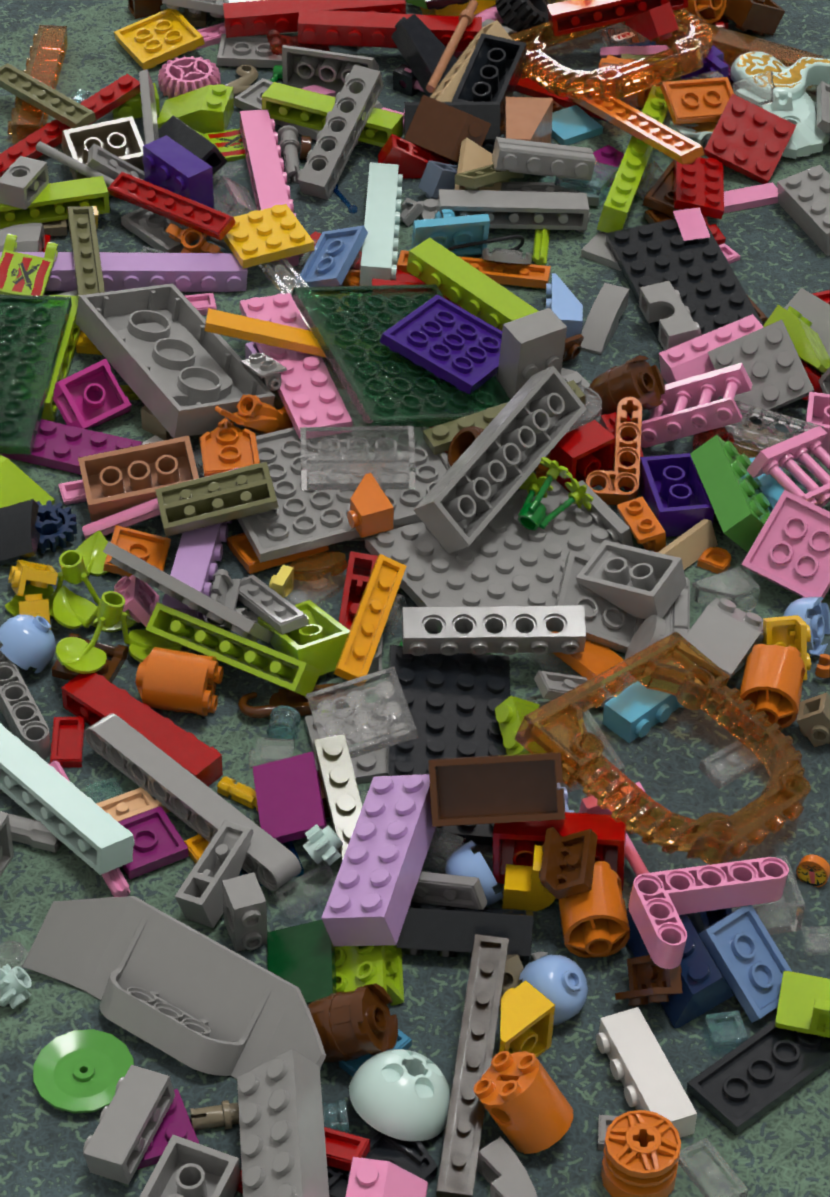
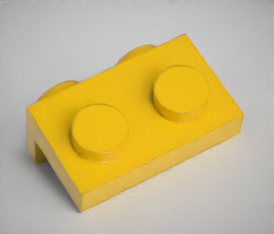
[763,615,811,681]

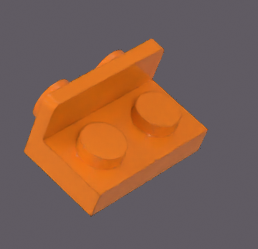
[617,496,666,552]

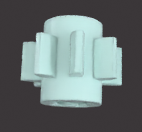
[303,824,343,866]
[0,964,32,1009]

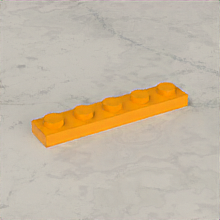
[334,554,406,686]

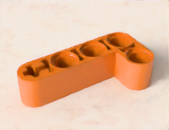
[585,397,642,505]

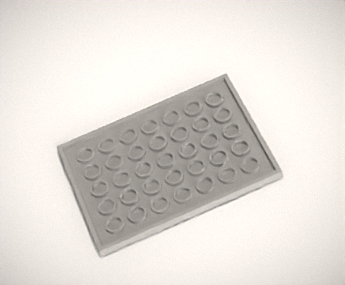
[237,399,451,563]
[365,480,621,634]

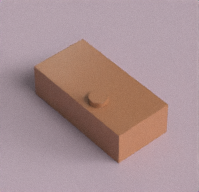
[78,435,199,522]

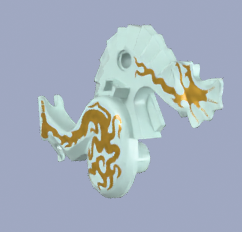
[670,51,830,159]

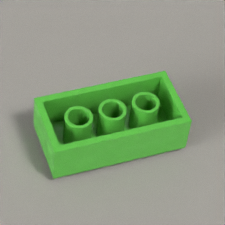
[690,435,771,553]

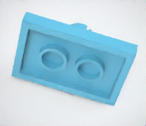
[411,209,490,257]

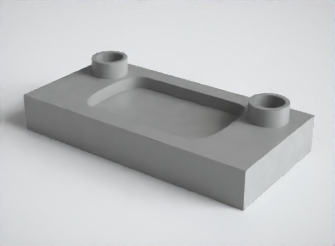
[75,283,275,438]

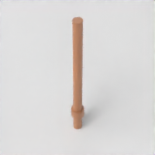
[426,0,478,93]

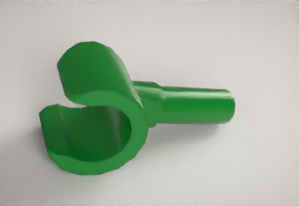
[270,65,283,82]

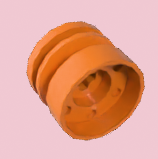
[601,1110,681,1197]

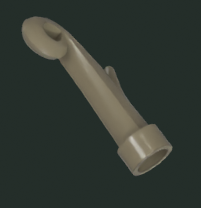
[225,65,259,97]

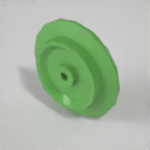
[33,1029,134,1113]

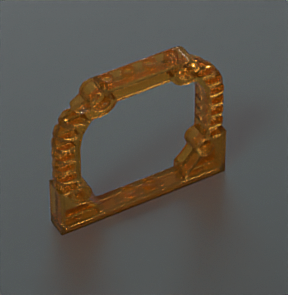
[509,9,714,101]
[514,632,811,865]

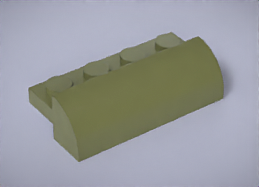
[155,461,279,537]

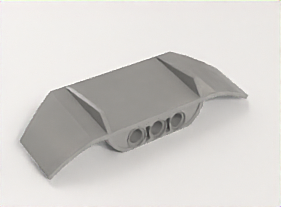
[22,896,326,1079]

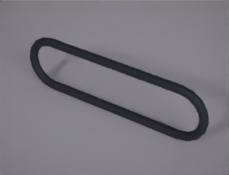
[448,235,525,258]

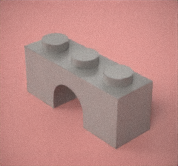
[639,281,701,350]

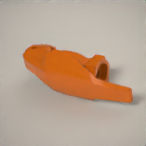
[215,394,293,434]

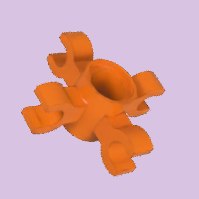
[165,223,223,253]

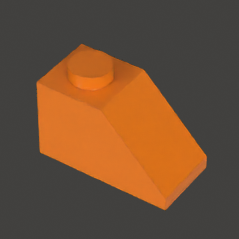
[347,473,394,538]

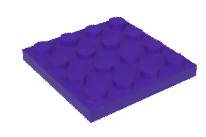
[380,294,502,395]

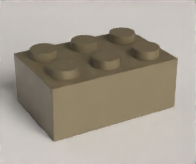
[62,116,144,180]

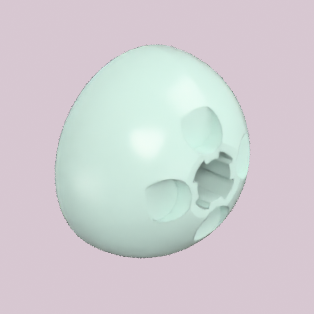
[349,1049,451,1141]

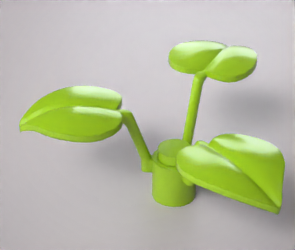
[5,530,137,632]
[52,585,182,674]

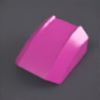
[53,358,132,429]

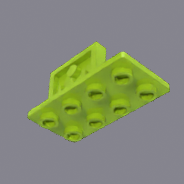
[335,945,404,1006]
[775,971,830,1038]

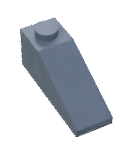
[419,160,458,199]

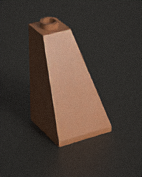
[504,96,553,143]

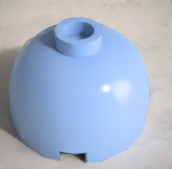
[783,597,830,656]
[0,614,56,673]
[445,841,503,907]
[519,955,588,1025]

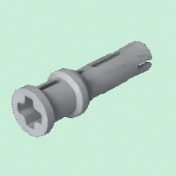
[277,125,300,183]

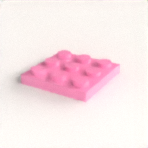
[741,490,830,602]

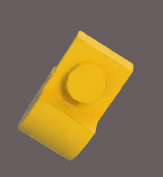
[502,845,555,911]

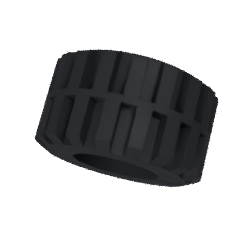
[496,0,550,42]

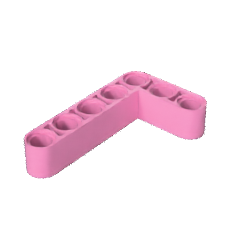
[628,857,789,969]

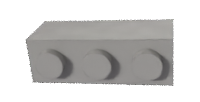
[83,1065,175,1185]

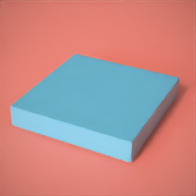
[551,105,603,146]

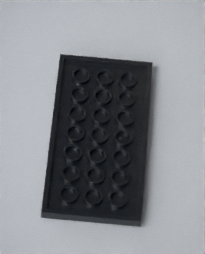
[606,219,763,351]
[387,645,511,846]

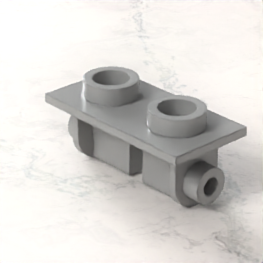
[240,353,287,391]
[205,569,241,628]

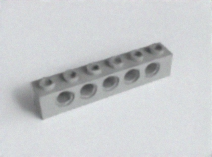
[297,65,384,200]
[402,605,586,656]

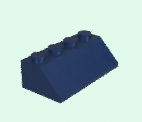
[626,908,734,1029]

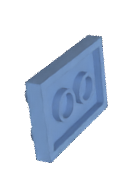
[295,225,368,291]
[698,905,792,1023]

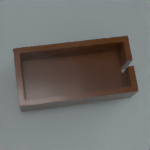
[428,752,566,827]

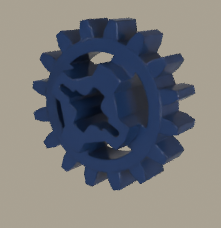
[35,500,77,553]

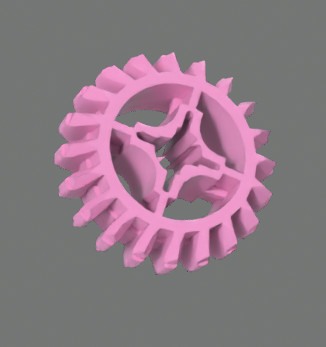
[158,56,221,99]

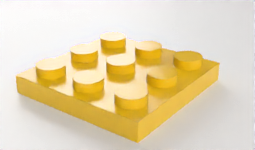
[114,8,205,70]
[223,204,315,269]

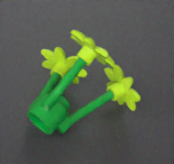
[518,457,593,531]

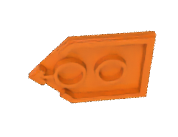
[199,418,260,477]

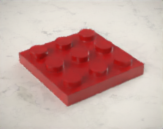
[703,93,797,184]

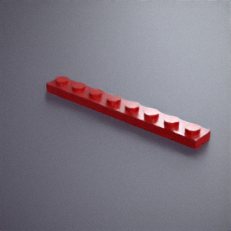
[0,74,140,177]

